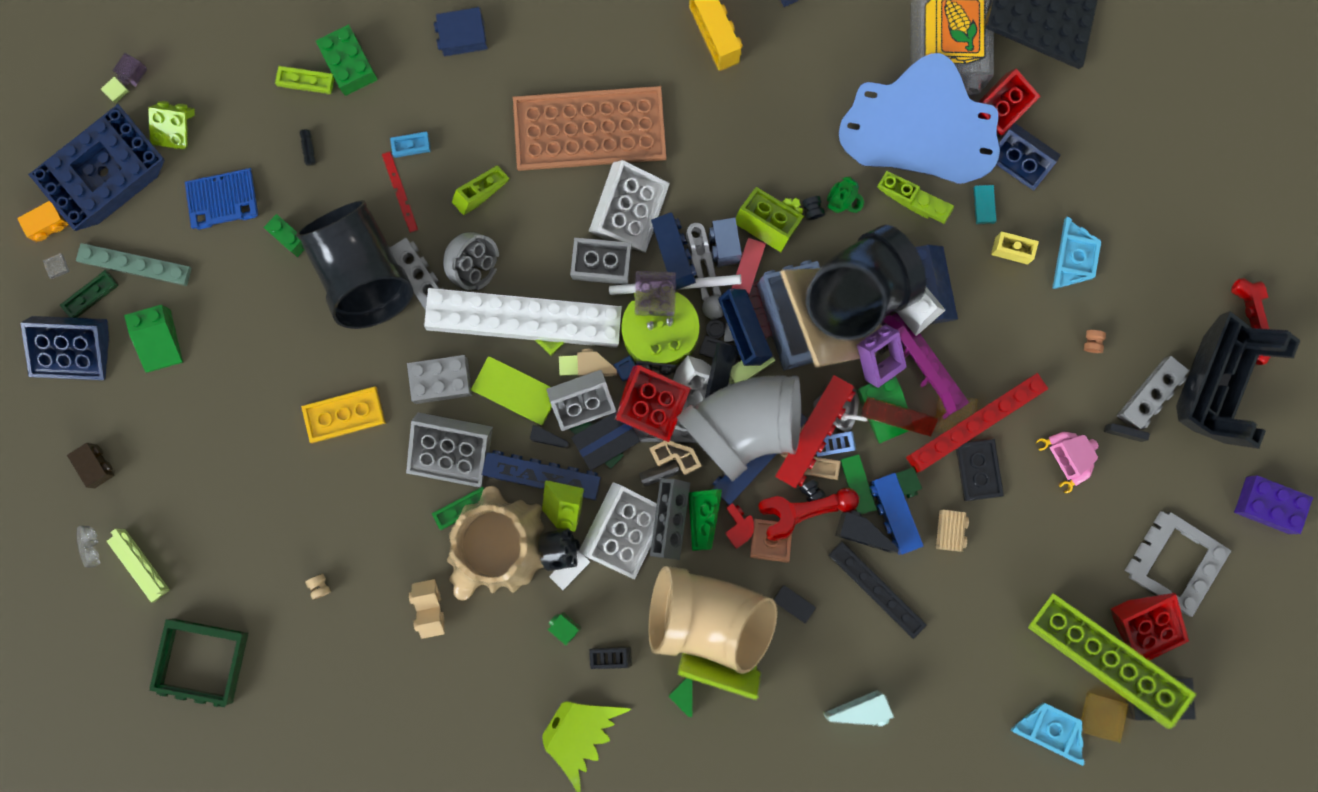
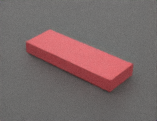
[731,238,766,295]

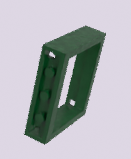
[149,618,249,707]

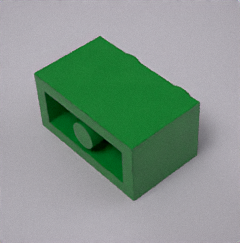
[263,214,304,257]
[548,613,581,645]

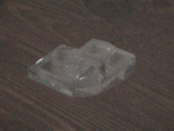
[77,526,100,567]

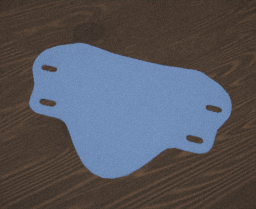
[839,53,1000,184]

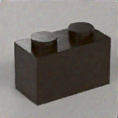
[67,443,114,489]

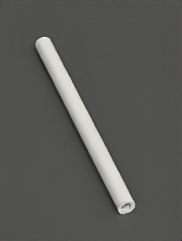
[609,275,742,295]

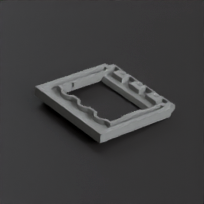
[1125,511,1231,617]

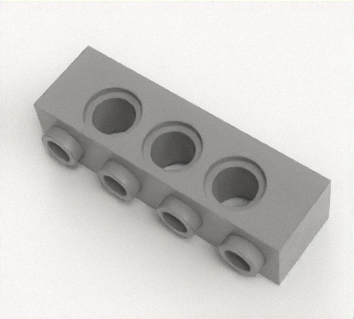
[390,238,444,311]
[1116,356,1189,430]

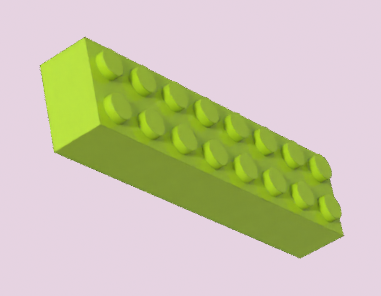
[1028,593,1196,729]

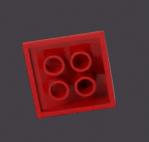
[615,365,691,442]
[1111,593,1189,661]

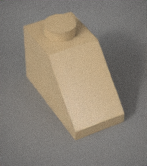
[577,349,617,377]

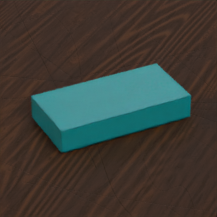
[973,185,996,224]

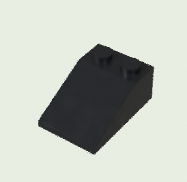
[835,510,899,553]

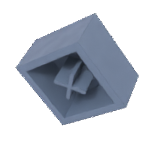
[708,218,742,267]

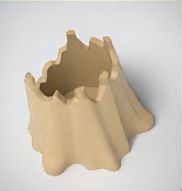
[447,486,544,600]

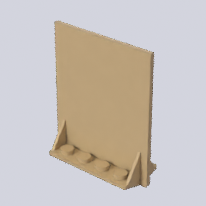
[781,268,882,367]

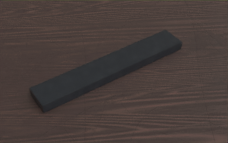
[828,541,927,639]

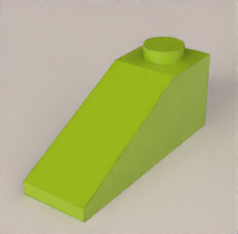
[452,165,510,216]

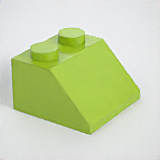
[542,480,584,532]

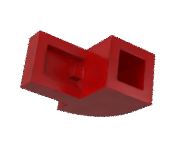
[725,503,754,549]

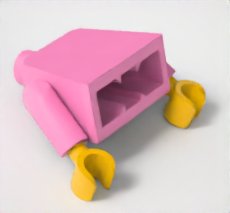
[1036,432,1098,493]

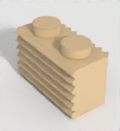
[936,510,969,552]

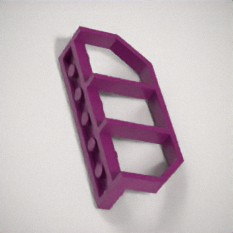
[881,313,969,419]

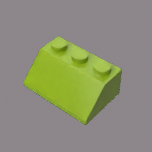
[736,187,804,252]

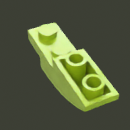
[877,171,954,224]

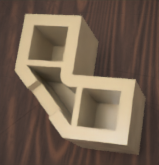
[649,441,702,476]
[409,579,445,639]

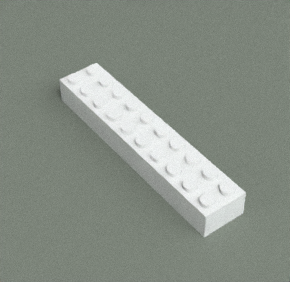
[424,288,622,348]

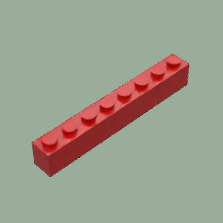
[906,373,1049,473]

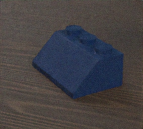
[991,123,1061,191]

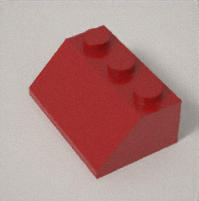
[978,68,1041,136]

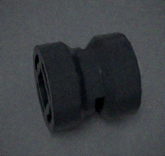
[802,196,825,220]
[799,478,826,502]

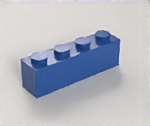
[869,473,924,555]

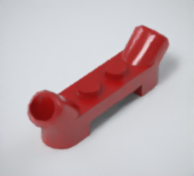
[1231,278,1271,365]

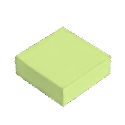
[101,77,129,104]
[559,356,578,376]

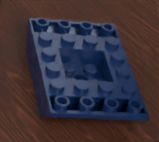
[28,104,165,231]

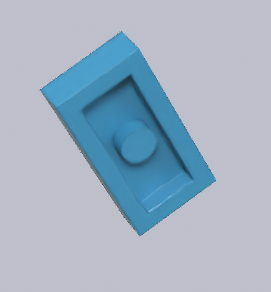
[390,132,431,158]

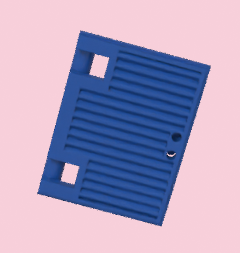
[185,168,258,230]

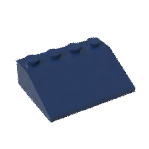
[21,316,109,380]

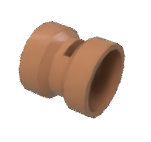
[1084,330,1106,353]

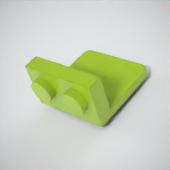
[148,101,195,149]

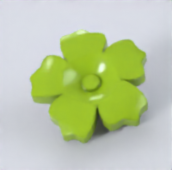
[783,198,803,214]

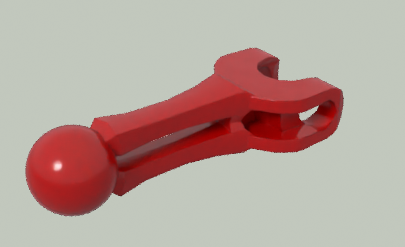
[758,488,859,541]

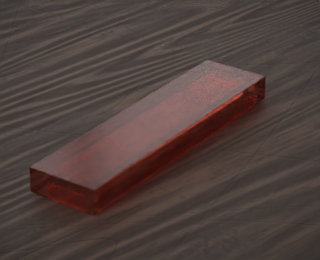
[861,397,938,437]

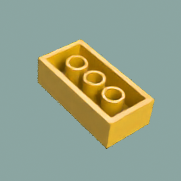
[689,0,743,71]

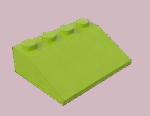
[678,653,761,700]

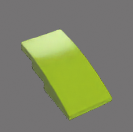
[471,356,552,426]

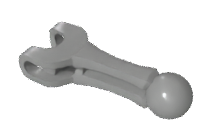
[686,223,724,320]

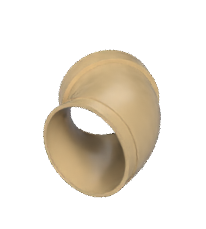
[648,566,777,673]

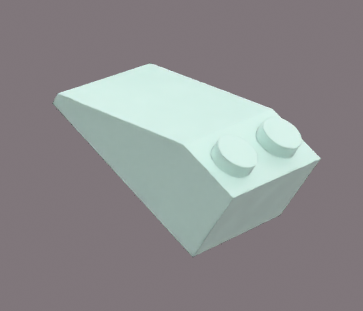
[823,690,893,726]

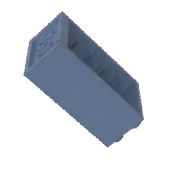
[757,260,820,371]

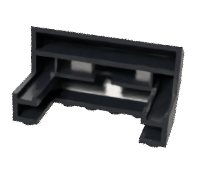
[1176,311,1301,449]

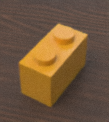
[17,201,69,242]

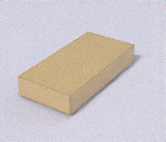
[804,457,841,480]

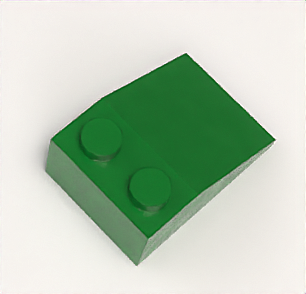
[124,305,183,373]
[857,376,914,444]

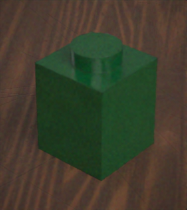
[896,467,922,498]

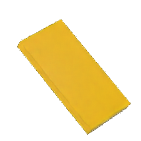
[301,386,386,443]

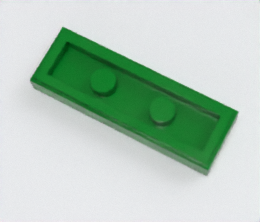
[840,454,877,514]
[431,486,485,531]

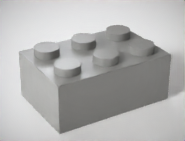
[570,238,632,285]
[407,355,473,404]
[546,370,616,431]

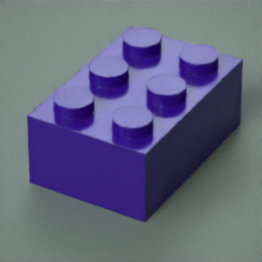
[1234,475,1313,534]

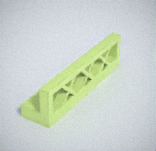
[107,529,170,603]

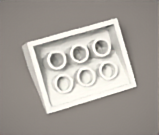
[589,160,670,253]
[579,482,657,580]

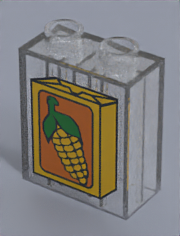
[910,0,994,96]

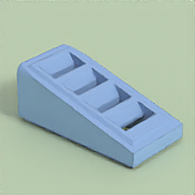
[816,431,856,457]

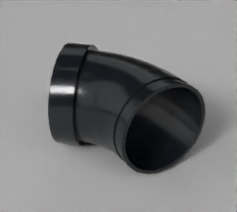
[296,200,413,329]
[806,225,926,340]

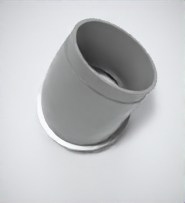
[676,375,801,482]

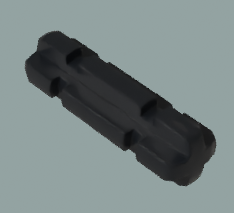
[299,129,316,166]

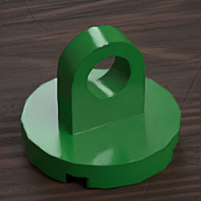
[827,177,864,213]

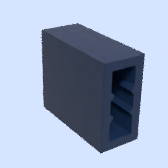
[434,7,488,56]

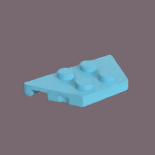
[1052,217,1101,289]
[1010,702,1084,766]

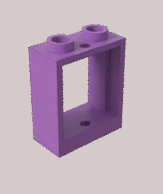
[857,324,907,388]

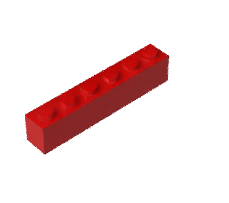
[775,375,856,488]

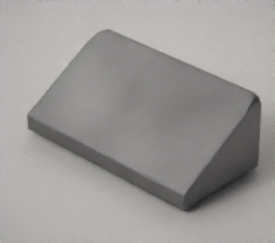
[639,461,680,486]

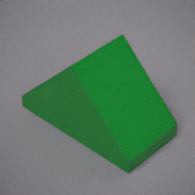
[668,677,692,717]

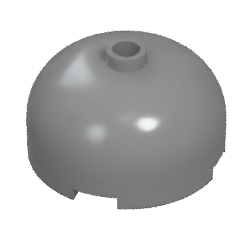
[443,232,499,290]

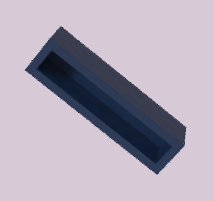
[651,212,697,291]
[718,289,773,366]

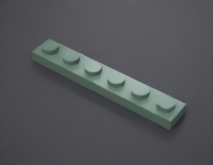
[76,243,192,286]

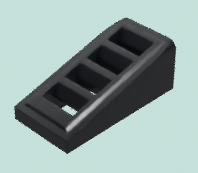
[530,425,570,449]
[589,646,632,669]

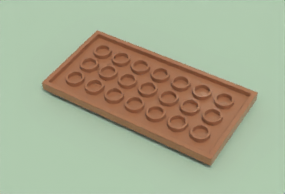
[513,86,666,171]

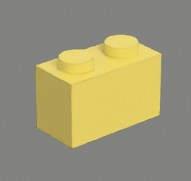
[991,231,1039,265]

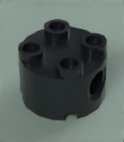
[538,528,580,571]

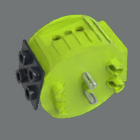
[622,286,699,375]

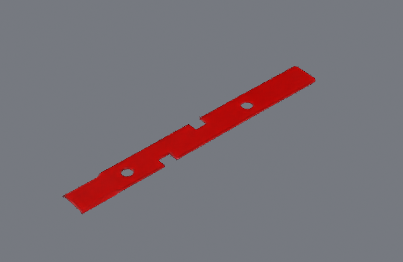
[382,151,418,233]

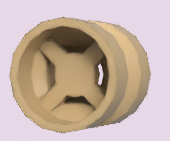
[305,574,331,600]

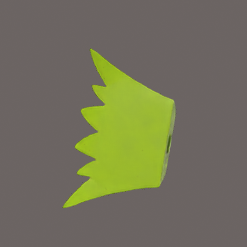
[542,702,631,792]

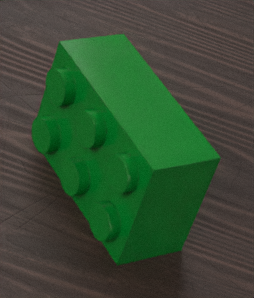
[316,24,378,96]

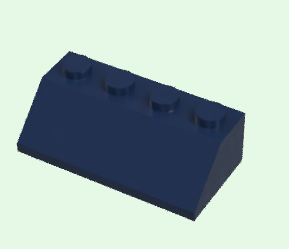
[915,245,958,325]

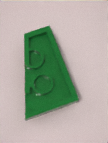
[689,489,722,551]

